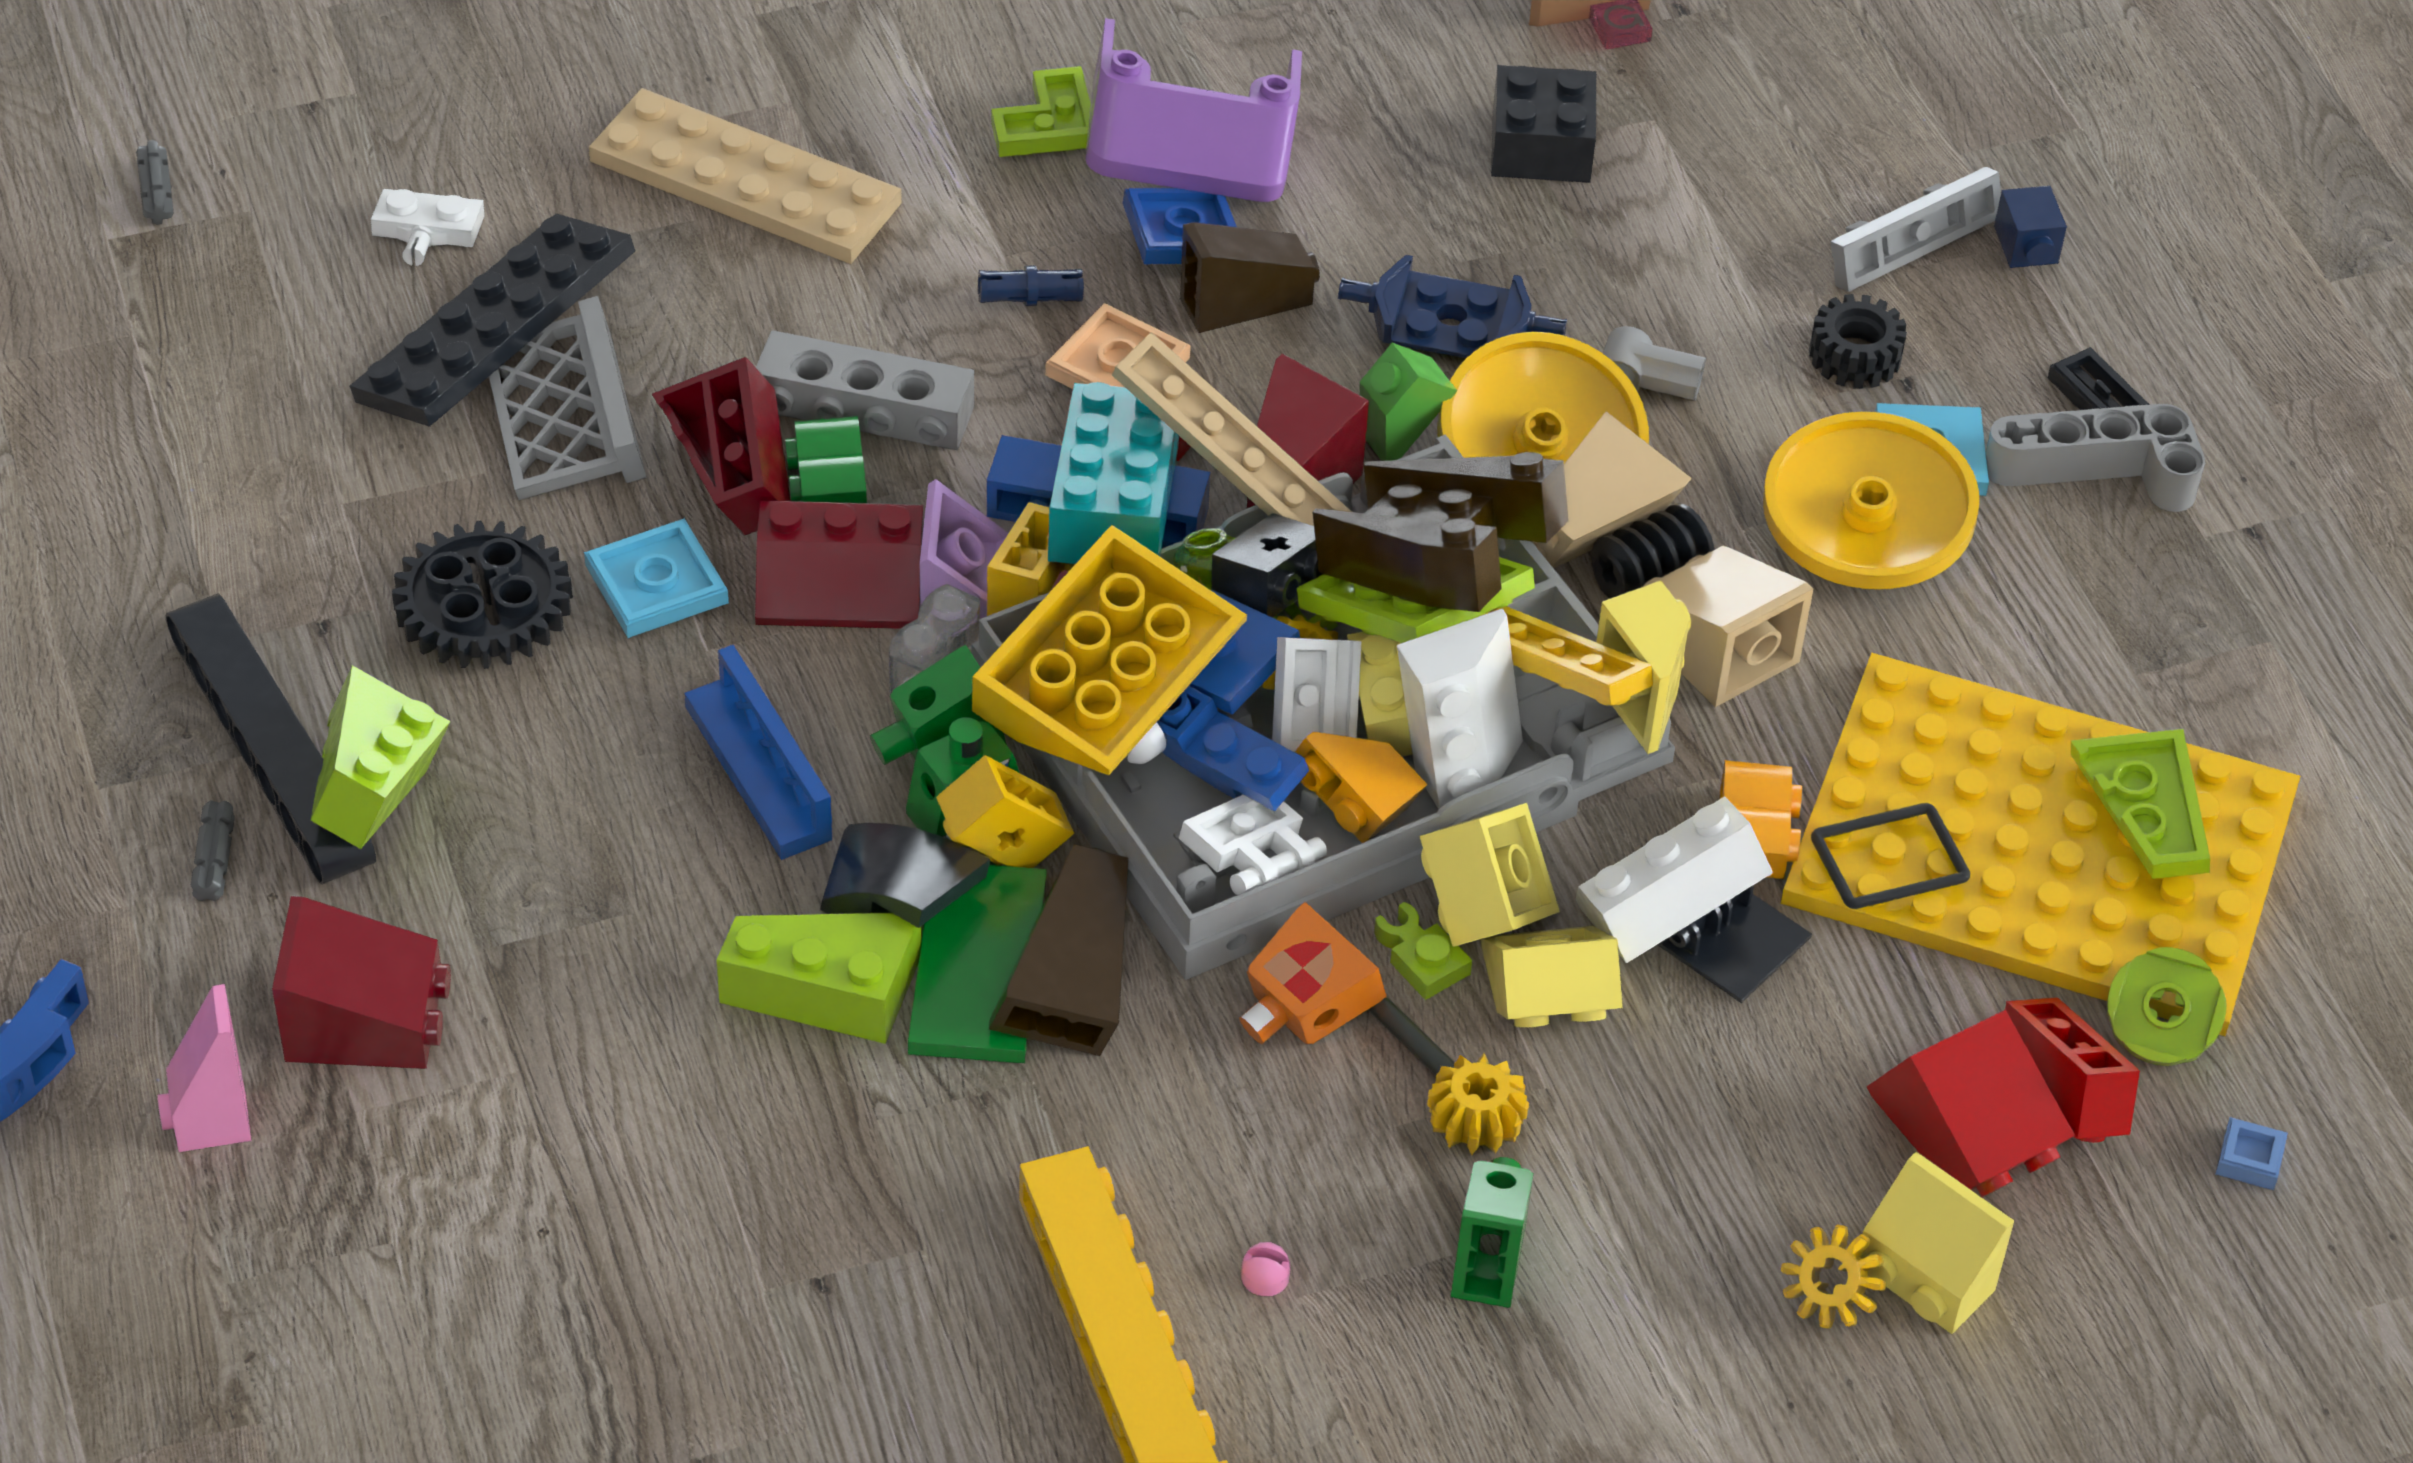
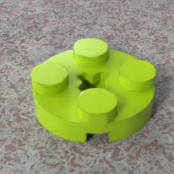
[2107,947,2226,1066]

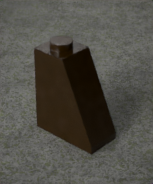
[1180,222,1320,333]

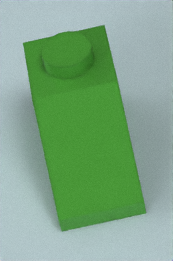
[1359,343,1458,461]

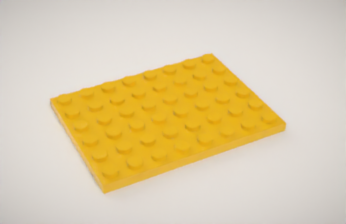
[1780,652,2301,1037]

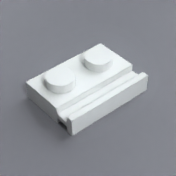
[1272,637,1361,752]

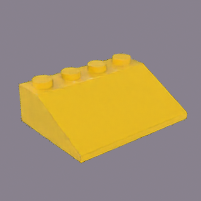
[972,525,1247,775]

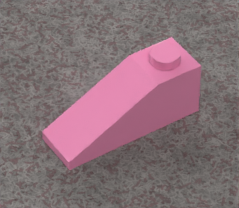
[158,984,251,1152]

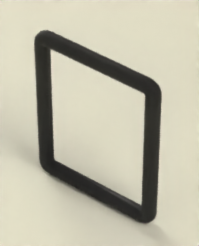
[1811,803,1970,909]

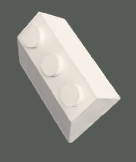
[1397,608,1523,809]
[1576,796,1773,963]

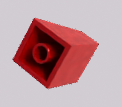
[1866,1009,2075,1198]

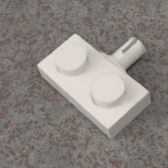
[371,189,484,266]

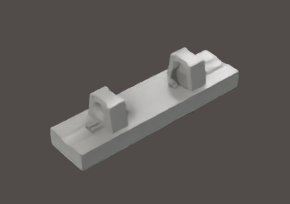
[1830,167,2001,292]

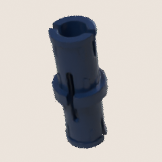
[977,265,1084,306]

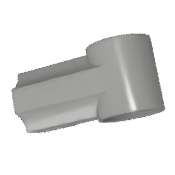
[1603,326,1706,401]

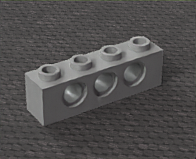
[756,330,974,450]

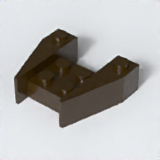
[1312,452,1568,612]

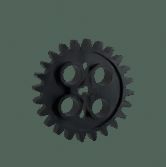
[392,521,573,669]

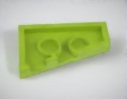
[2071,729,2210,879]

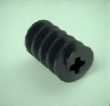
[1591,503,1715,599]

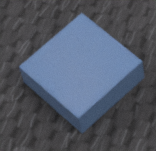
[2215,1117,2288,1190]

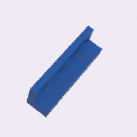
[684,645,832,860]

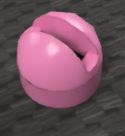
[1241,1242,1290,1296]

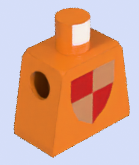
[1239,902,1386,1044]

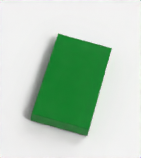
[908,865,1047,1064]

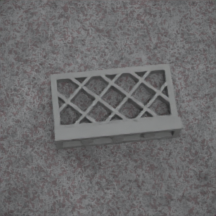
[489,296,647,500]

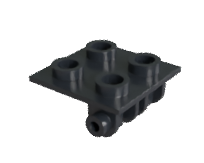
[1657,885,1812,1003]

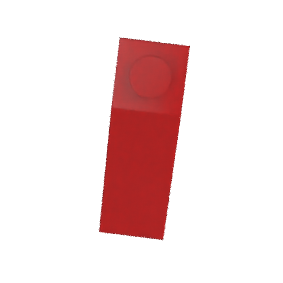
[2005,997,2140,1143]

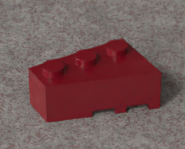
[652,357,791,535]

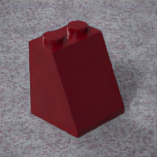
[1247,354,1369,508]
[272,896,451,1069]

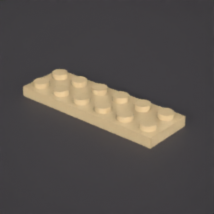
[589,88,902,264]

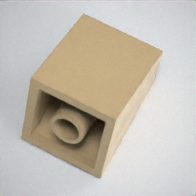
[1533,411,1691,568]
[1643,545,1813,707]

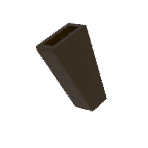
[989,844,1129,1056]

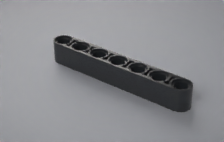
[165,593,376,885]

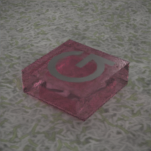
[1589,0,1653,49]

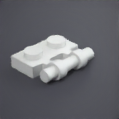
[1179,795,1327,895]

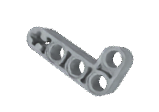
[1986,404,2205,512]

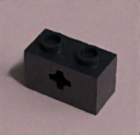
[1211,513,1324,618]

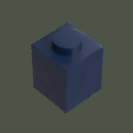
[1994,186,2067,268]

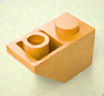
[1295,732,1428,843]

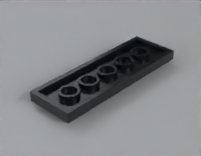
[349,213,636,427]

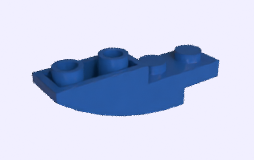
[1156,686,1309,812]
[0,959,89,1122]

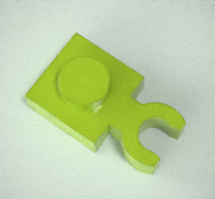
[1374,902,1472,1000]

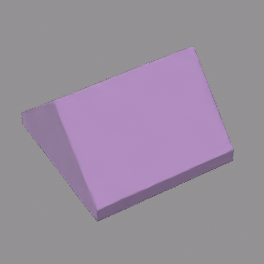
[920,479,1008,619]

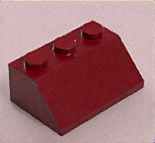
[755,501,924,629]

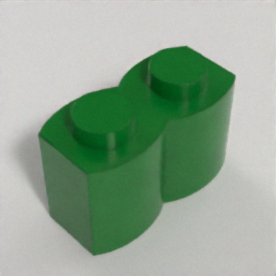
[785,416,867,503]

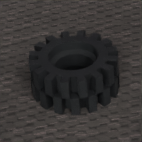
[1809,294,1907,389]

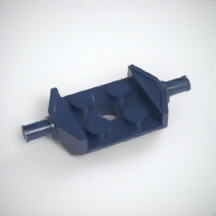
[1338,255,1567,358]

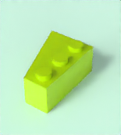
[311,665,451,849]
[716,913,921,1044]

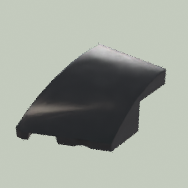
[820,823,990,928]

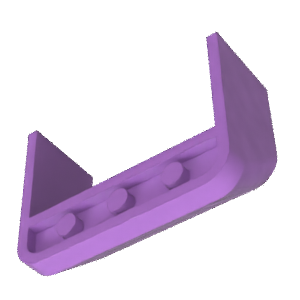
[1085,18,1302,202]

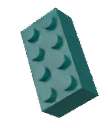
[1048,382,1179,564]

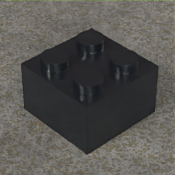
[1491,65,1596,183]

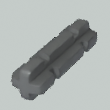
[136,140,174,225]
[190,800,235,901]

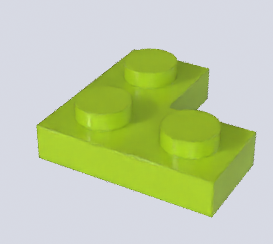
[991,66,1091,157]

